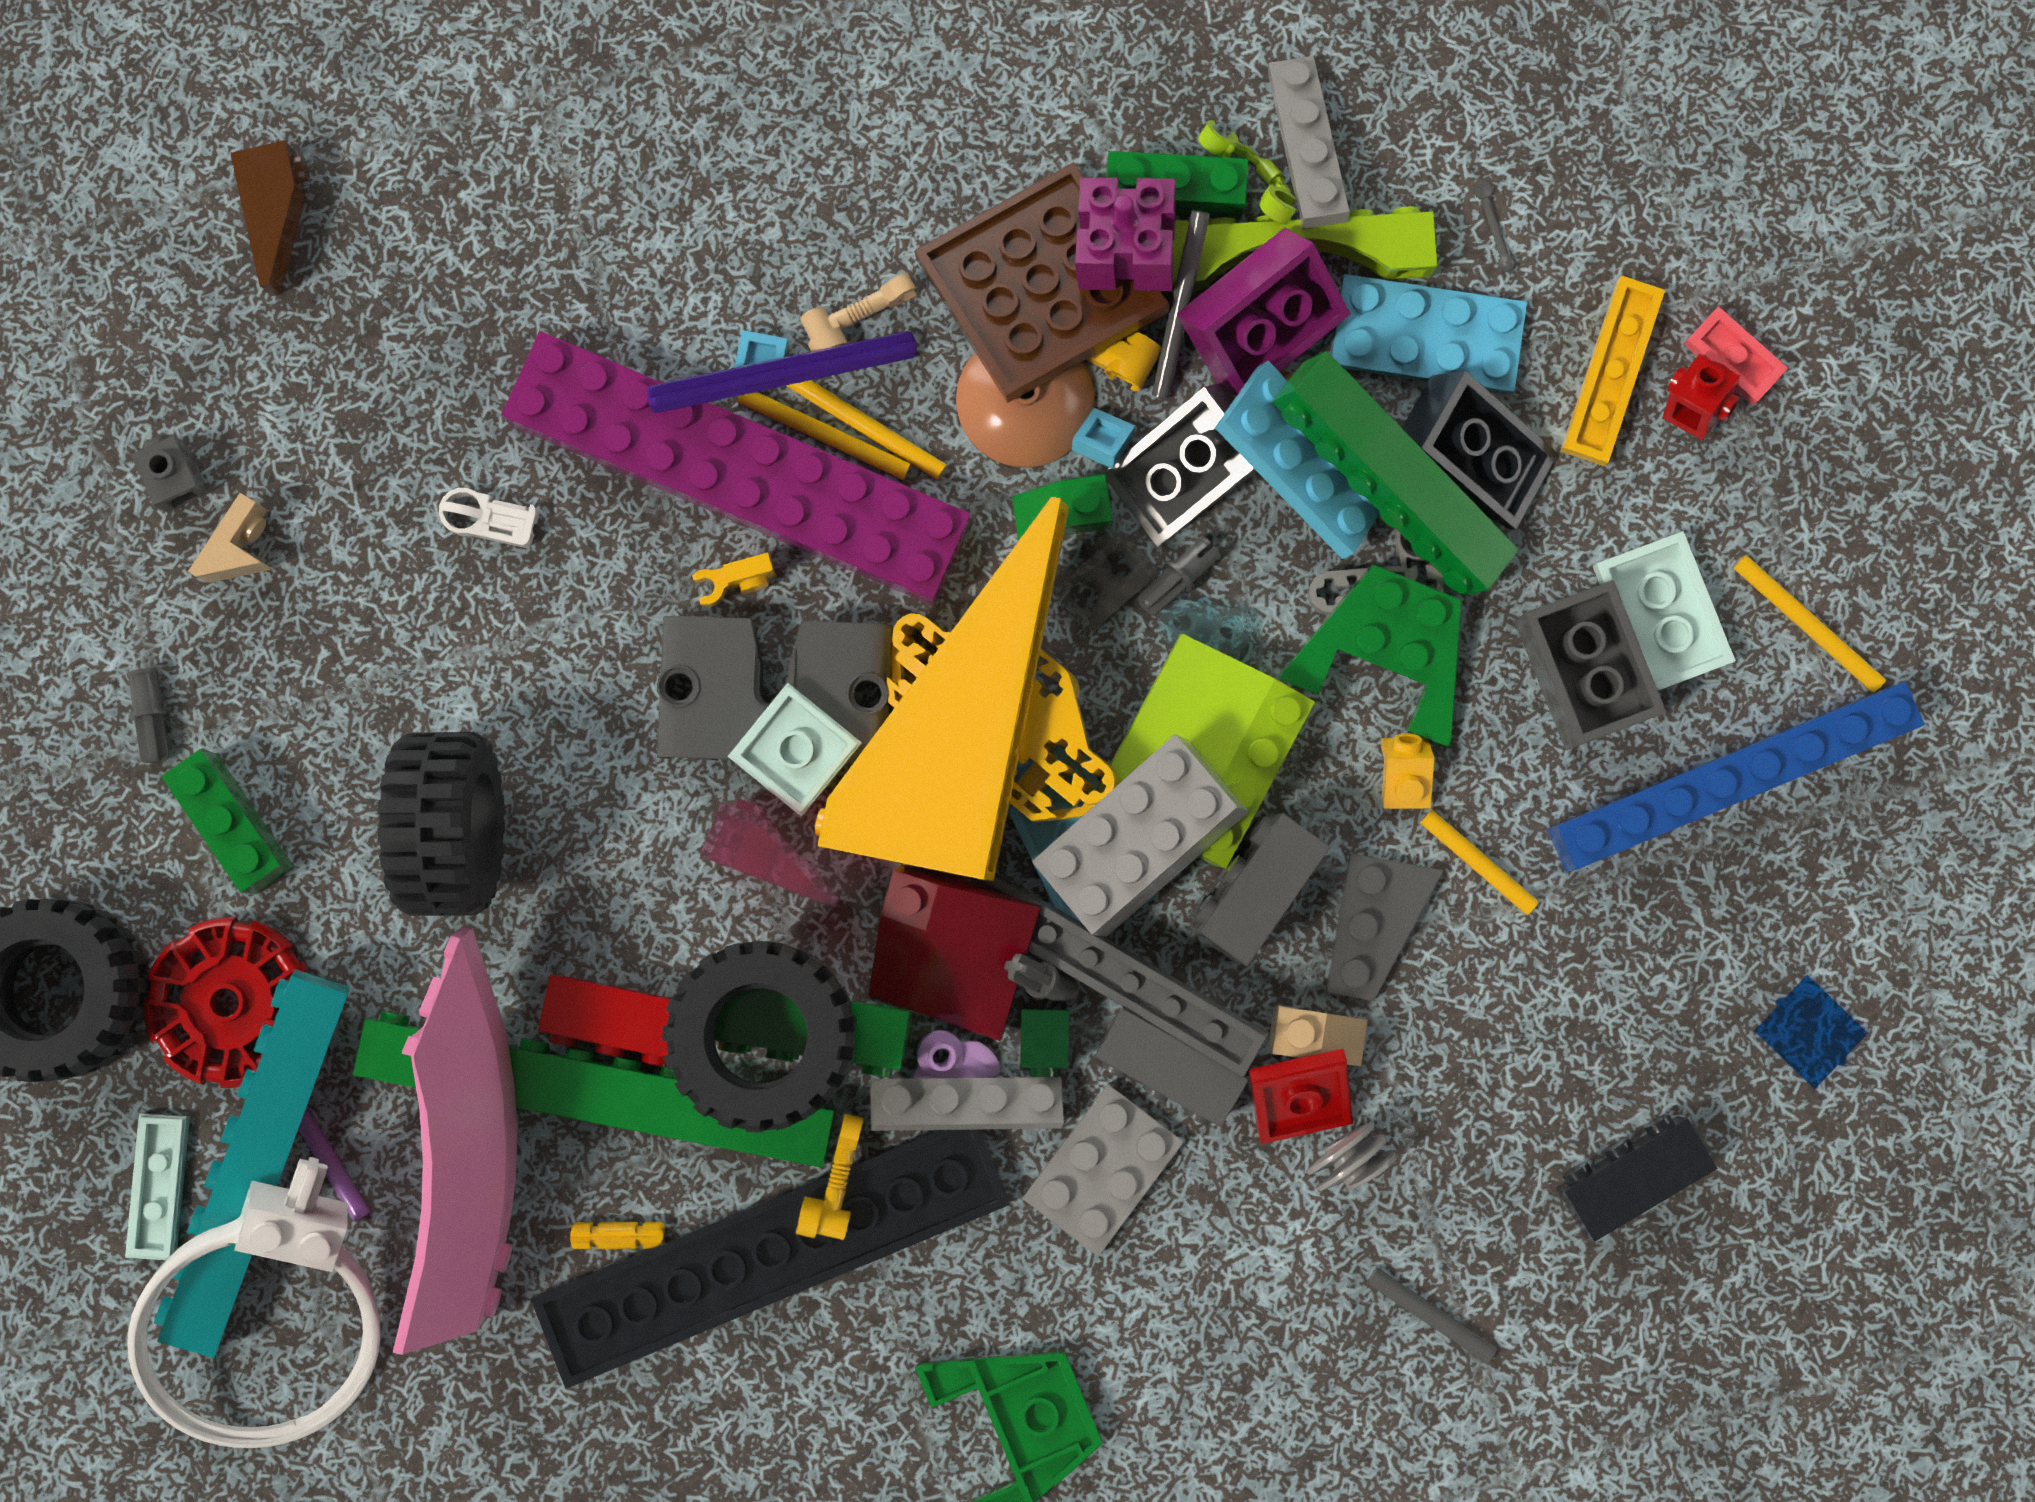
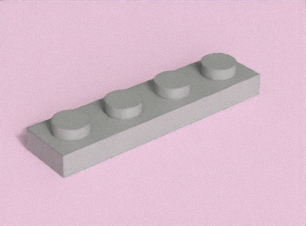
[1268,56,1350,229]
[870,1077,1064,1131]

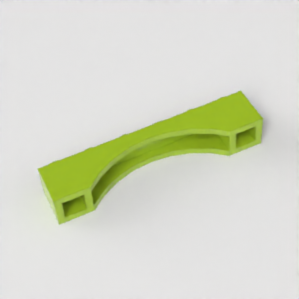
[1160,206,1437,293]

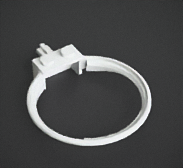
[127,1157,380,1448]

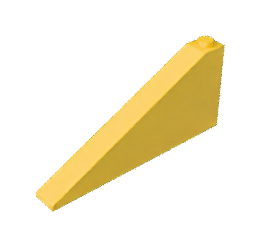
[815,497,1069,882]

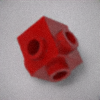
[1662,354,1740,440]

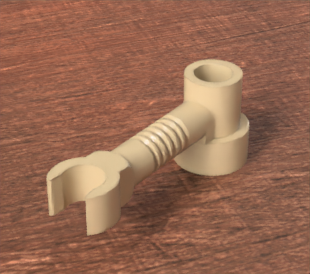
[800,272,918,351]

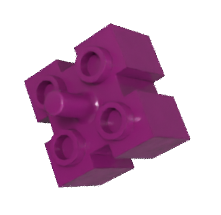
[1075,177,1176,291]

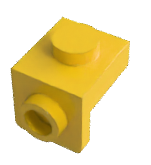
[1381,733,1435,809]

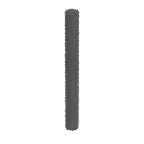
[1152,210,1210,398]

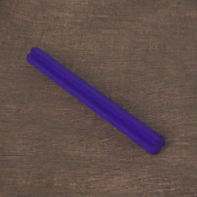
[647,331,917,413]

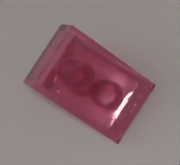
[700,798,845,910]

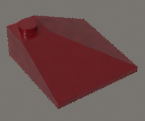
[868,864,1042,1041]

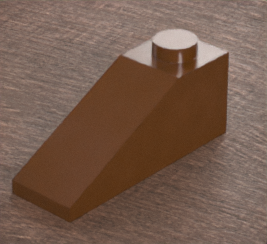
[230,140,310,296]

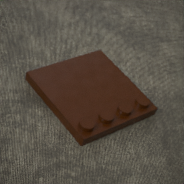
[914,162,1169,403]

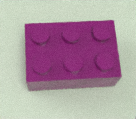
[1176,227,1351,396]

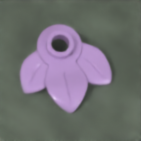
[910,1030,1001,1078]

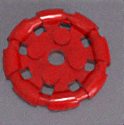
[143,917,311,1088]

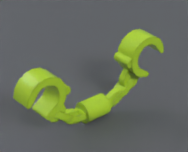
[1198,120,1297,225]

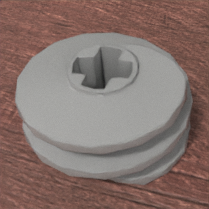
[1306,1122,1397,1192]

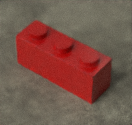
[538,974,670,1067]

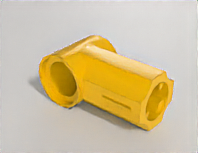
[1085,331,1162,392]

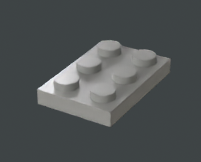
[1022,1084,1184,1257]

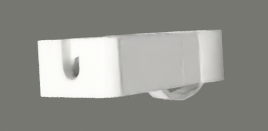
[439,488,539,548]

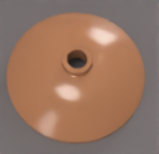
[956,353,1095,468]

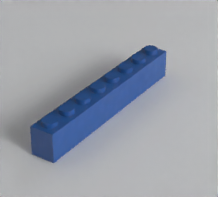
[1547,682,1925,872]

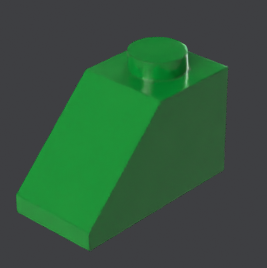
[1012,474,1112,541]

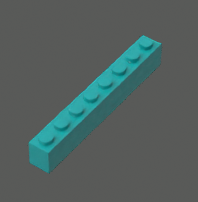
[153,969,350,1358]

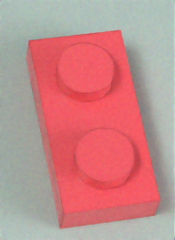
[1683,306,1788,406]

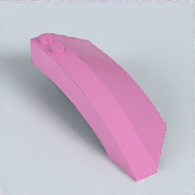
[393,926,518,1355]

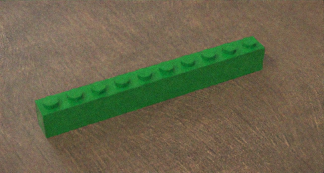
[353,1011,837,1168]

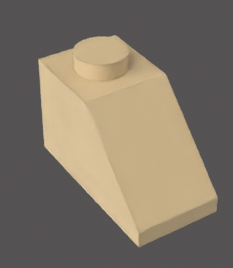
[1267,1005,1368,1067]

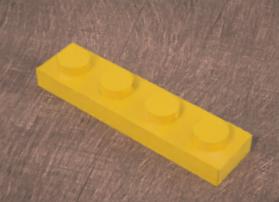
[1560,275,1665,466]

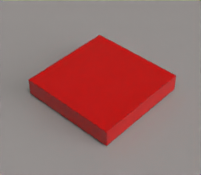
[1249,1048,1353,1144]

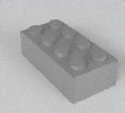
[1032,734,1249,937]

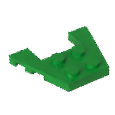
[1278,565,1461,747]
[915,1350,1103,1502]

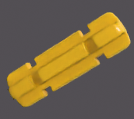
[570,1222,665,1249]

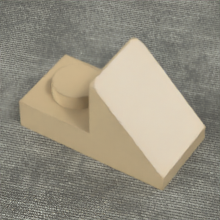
[188,493,273,583]

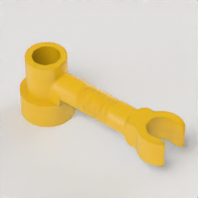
[796,1114,863,1240]

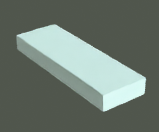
[125,1113,190,1260]

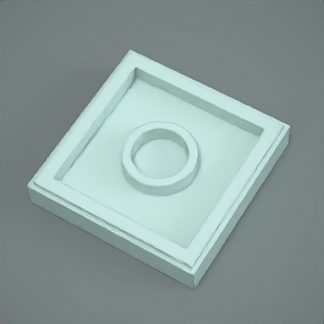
[727,683,862,817]

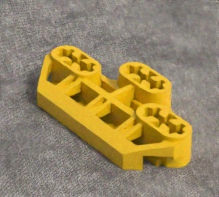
[886,613,1122,822]

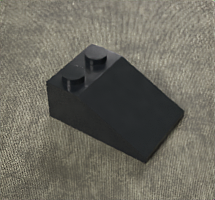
[1402,371,1558,530]

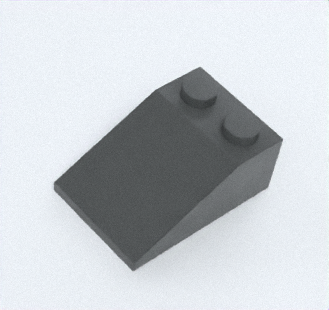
[1102,382,1258,547]

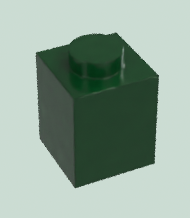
[1020,1009,1069,1077]

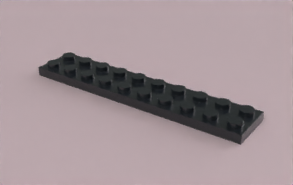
[531,1129,1010,1389]

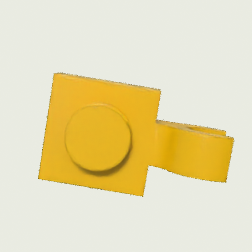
[692,552,777,607]

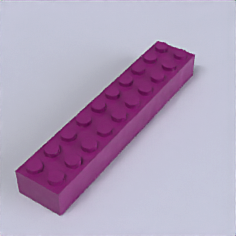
[501,330,971,607]

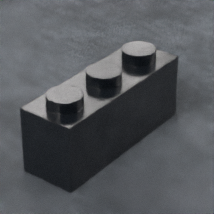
[1556,1113,1718,1242]

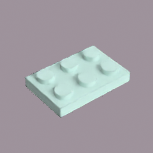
[1592,531,1736,691]

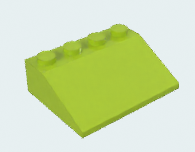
[1096,634,1315,869]

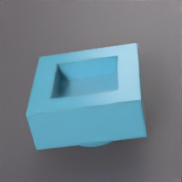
[734,330,789,368]
[1072,408,1135,469]

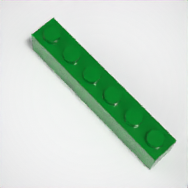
[1271,351,1519,597]

